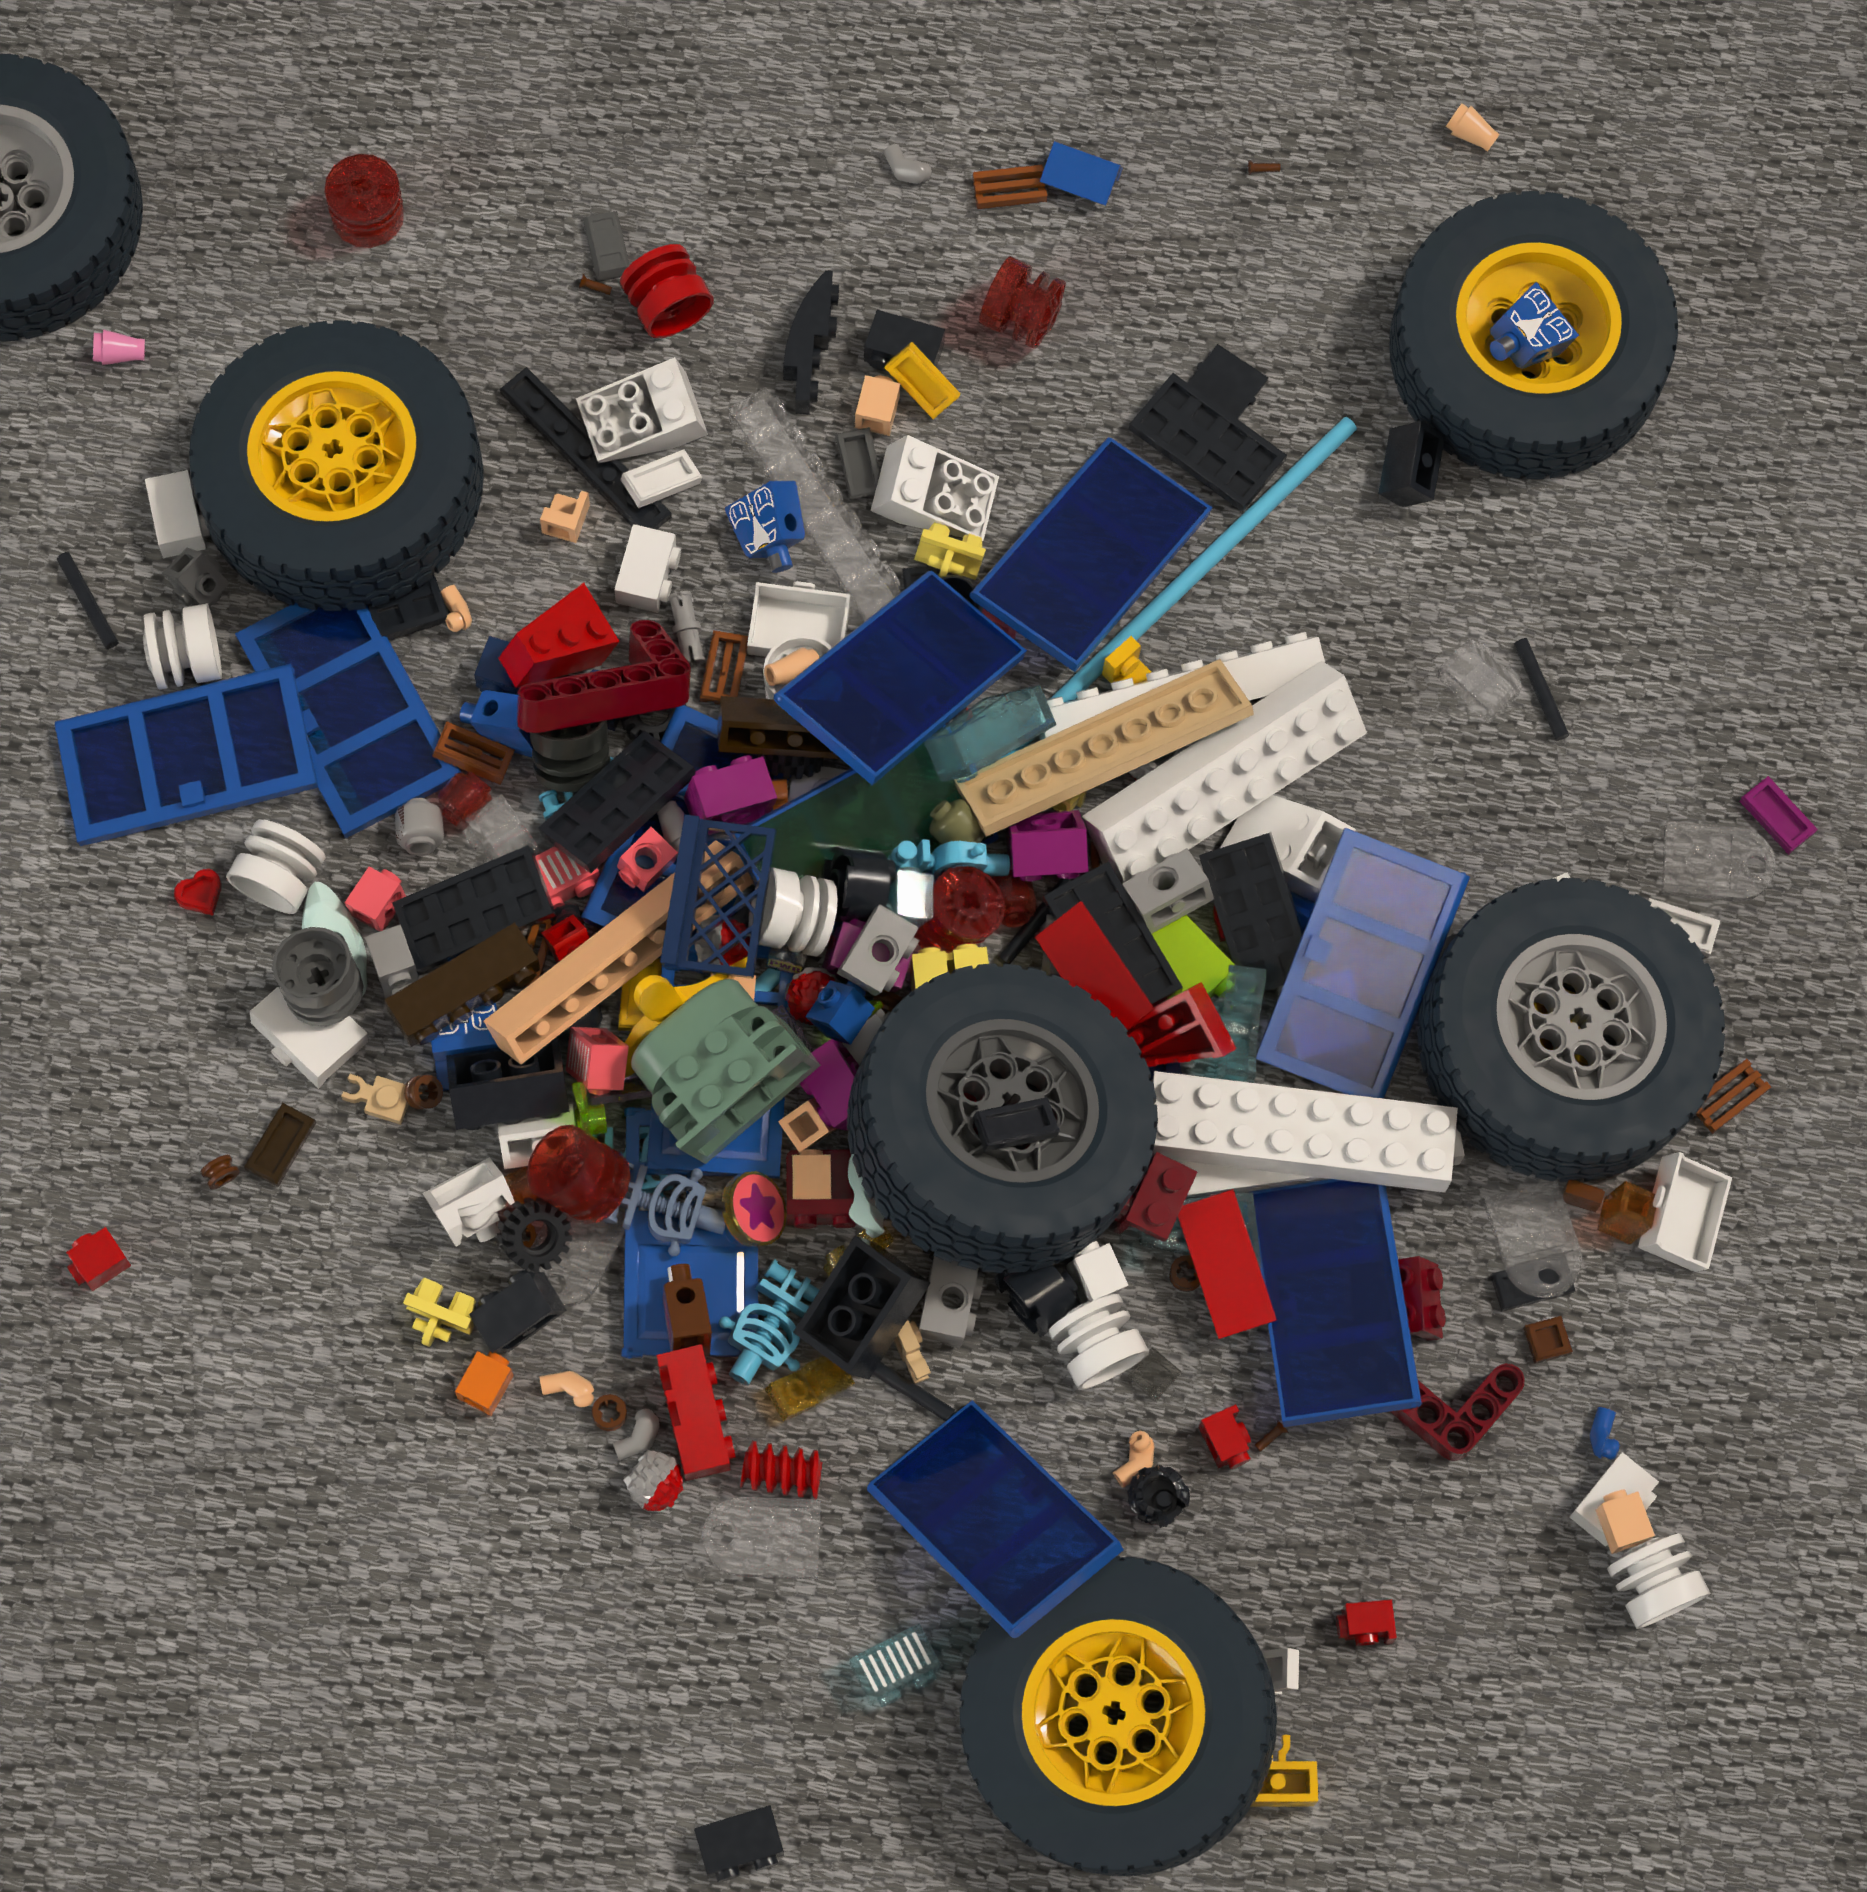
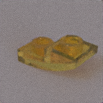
[765,1356,855,1422]

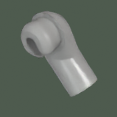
[883,144,932,184]
[612,1408,660,1461]

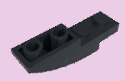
[783,270,839,415]

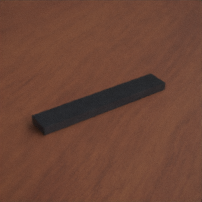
[500,367,672,530]

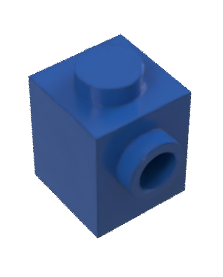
[805,980,875,1045]

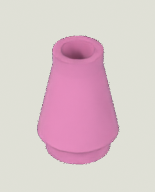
[93,329,145,365]

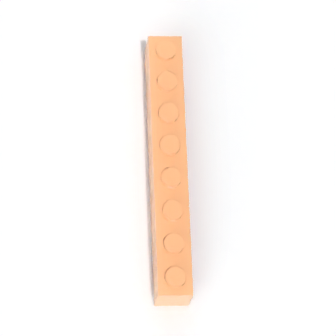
[484,840,753,1064]

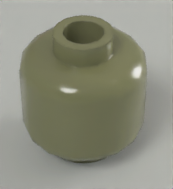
[929,799,984,845]

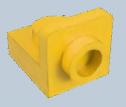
[1102,636,1151,684]

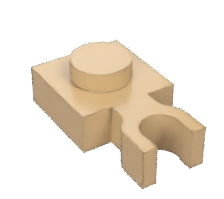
[341,1074,408,1125]
[894,1319,931,1384]

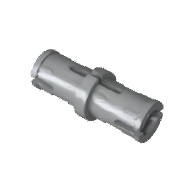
[668,591,705,667]

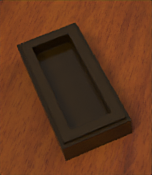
[244,1102,316,1187]

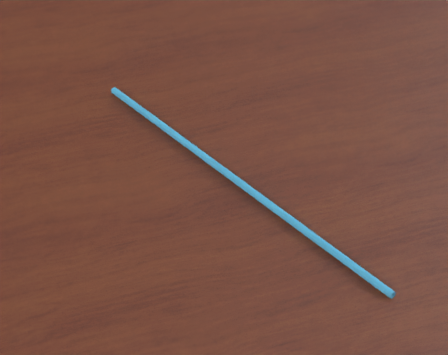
[755,417,1357,992]

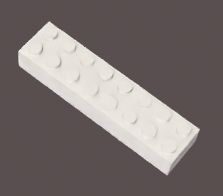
[1082,661,1367,883]
[1152,1071,1458,1193]

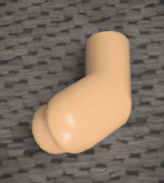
[441,585,472,632]
[539,1371,594,1407]
[1113,1431,1155,1488]

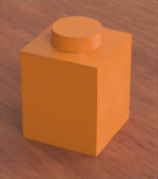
[455,1351,513,1416]

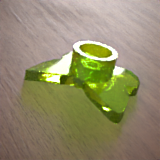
[572,1082,607,1153]

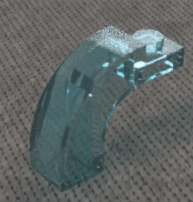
[1214,965,1266,1083]

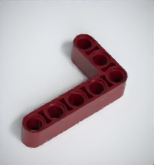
[517,620,691,733]
[1321,1319,1525,1461]

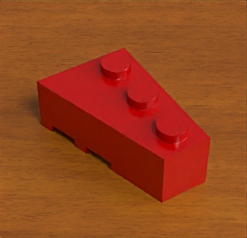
[498,583,620,688]
[1127,982,1237,1067]
[656,1344,736,1481]

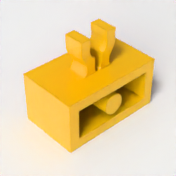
[1250,1735,1318,1807]

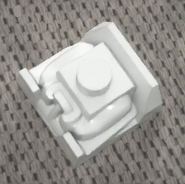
[422,1157,515,1246]

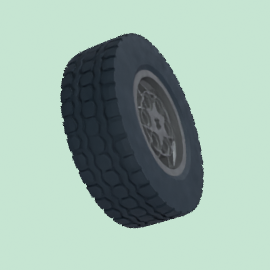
[847,963,1158,1273]

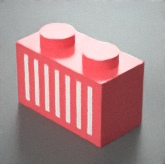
[535,846,600,909]
[565,1027,629,1095]

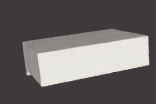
[747,581,850,657]
[250,987,368,1089]
[1638,1152,1732,1272]

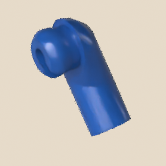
[1590,1407,1620,1460]

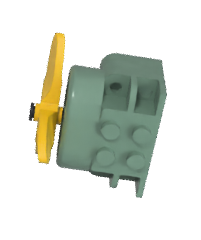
[624,957,821,1164]

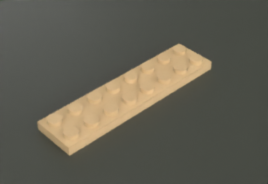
[954,659,1254,837]

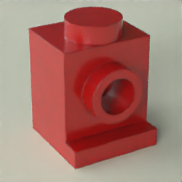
[541,914,589,963]
[1198,1404,1251,1469]
[1336,1599,1397,1646]

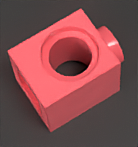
[617,827,678,892]
[344,866,406,932]

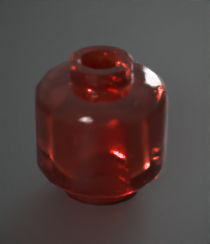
[438,770,493,827]
[986,870,1037,927]

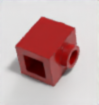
[66,1227,131,1291]

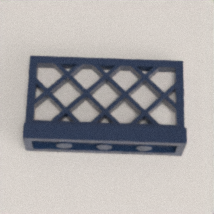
[660,814,777,979]

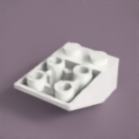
[576,357,708,463]
[871,435,999,541]
[1220,795,1356,902]

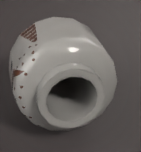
[395,798,444,856]

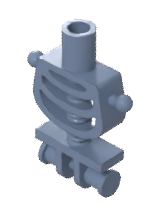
[598,1160,729,1256]

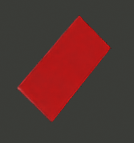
[1035,901,1155,1030]
[1178,1189,1277,1339]

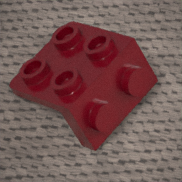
[786,1149,858,1229]
[1113,1152,1198,1242]
[1350,1256,1446,1341]

